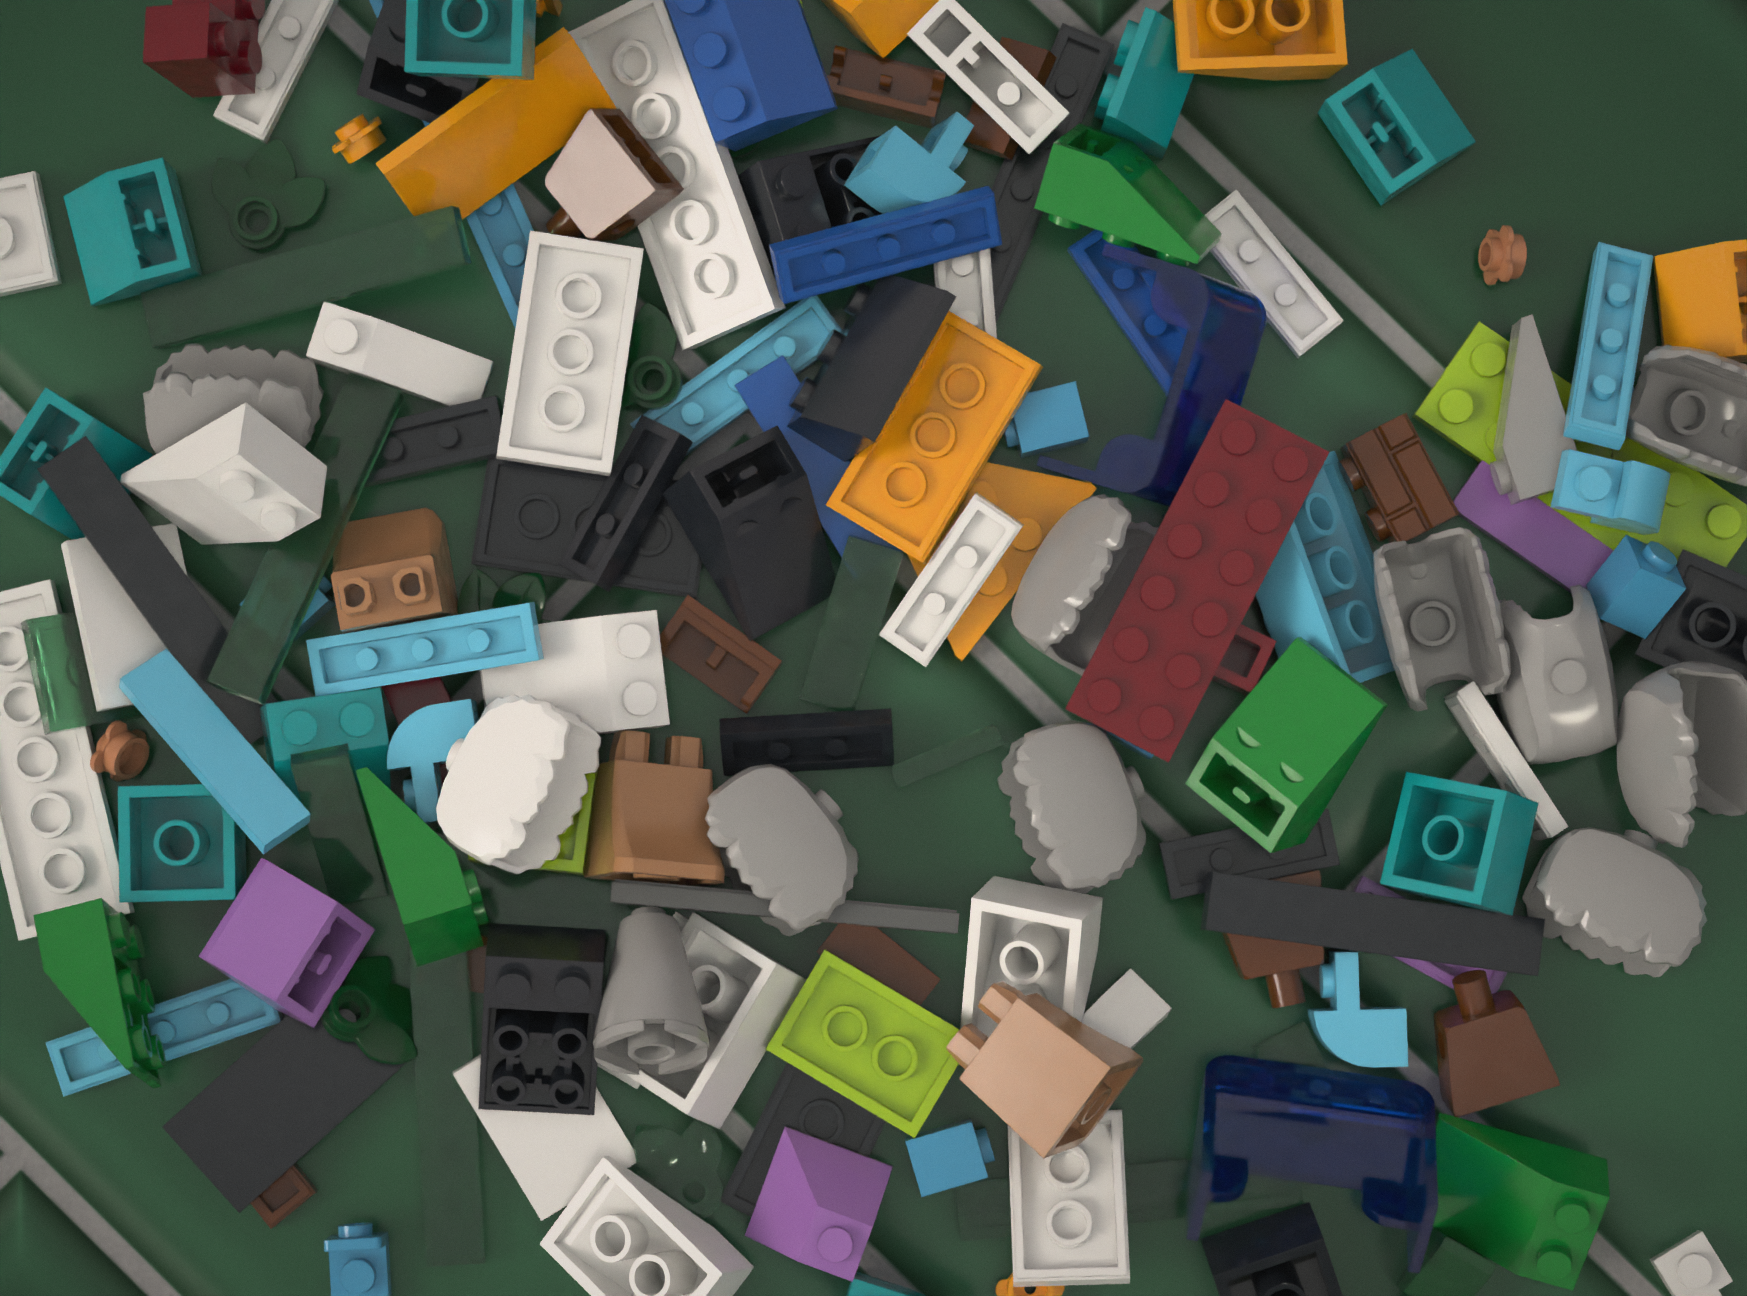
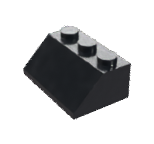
[787,275,956,462]

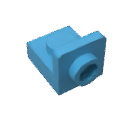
[324,1222,392,1296]

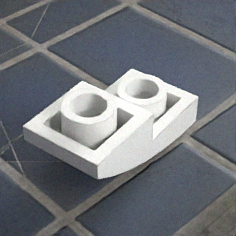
[1082,968,1172,1049]

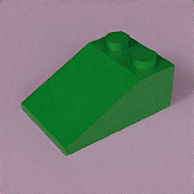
[355,767,489,967]
[1405,1112,1610,1291]

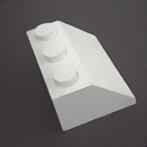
[625,912,807,1129]

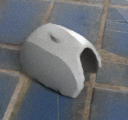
[143,343,324,454]
[1626,345,1747,487]
[1011,494,1158,676]
[1373,527,1511,711]
[1496,584,1618,765]
[1617,661,1747,848]
[997,720,1146,894]
[704,764,860,936]
[1522,827,1707,977]

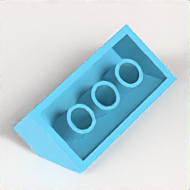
[1256,451,1394,683]

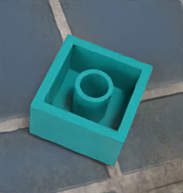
[404,0,536,80]
[1380,772,1539,916]
[118,784,247,903]

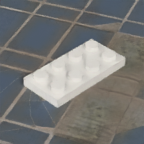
[496,230,644,476]

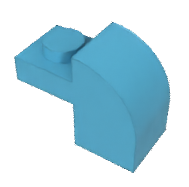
[844,112,974,214]
[1551,449,1671,535]
[387,699,479,824]
[1308,950,1408,1068]

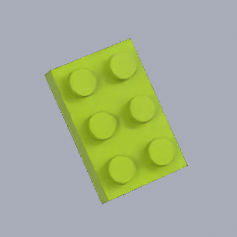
[766,949,960,1138]

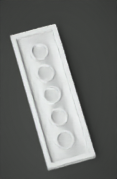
[568,0,785,350]
[0,579,135,941]

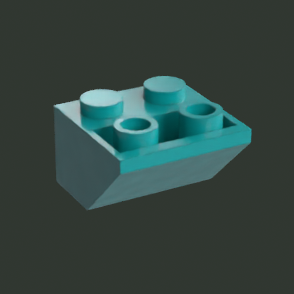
[1094,7,1194,159]
[1318,48,1476,206]
[63,157,203,307]
[0,387,154,540]

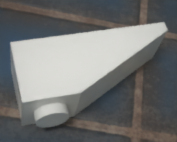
[907,0,1070,155]
[306,302,494,407]

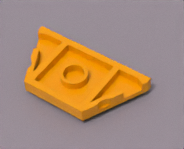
[906,462,1097,662]

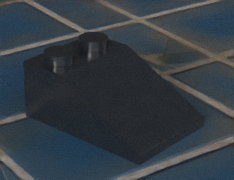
[1635,549,1747,680]
[1200,1202,1343,1296]

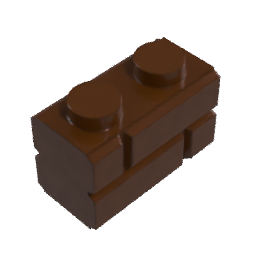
[1338,413,1459,543]

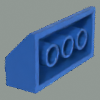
[665,0,838,151]

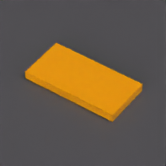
[375,27,616,242]
[826,311,1043,565]

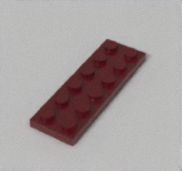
[1065,399,1329,763]

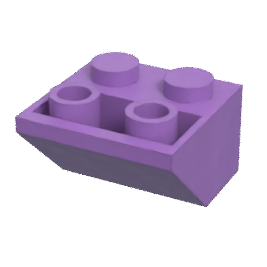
[199,858,375,1028]

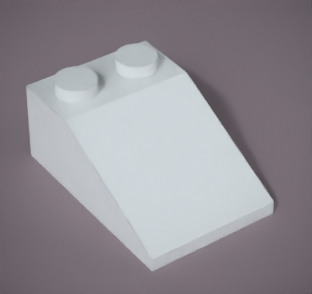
[120,402,327,545]
[480,610,670,735]
[960,876,1103,1037]
[540,1156,754,1296]

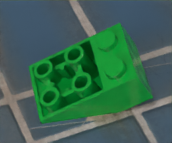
[1034,123,1222,267]
[1185,637,1388,853]
[33,898,166,1089]

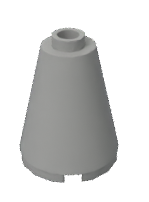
[592,906,710,1075]

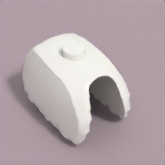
[436,694,601,874]

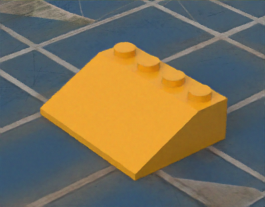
[1173,0,1348,81]

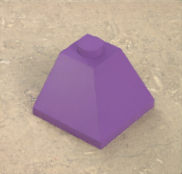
[745,1126,893,1282]

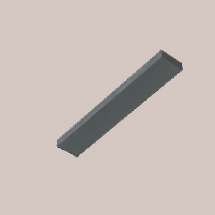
[610,879,959,934]

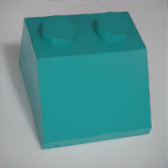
[260,687,391,816]

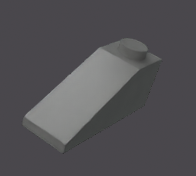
[1490,314,1577,505]

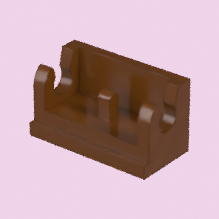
[827,45,947,129]
[660,595,783,714]

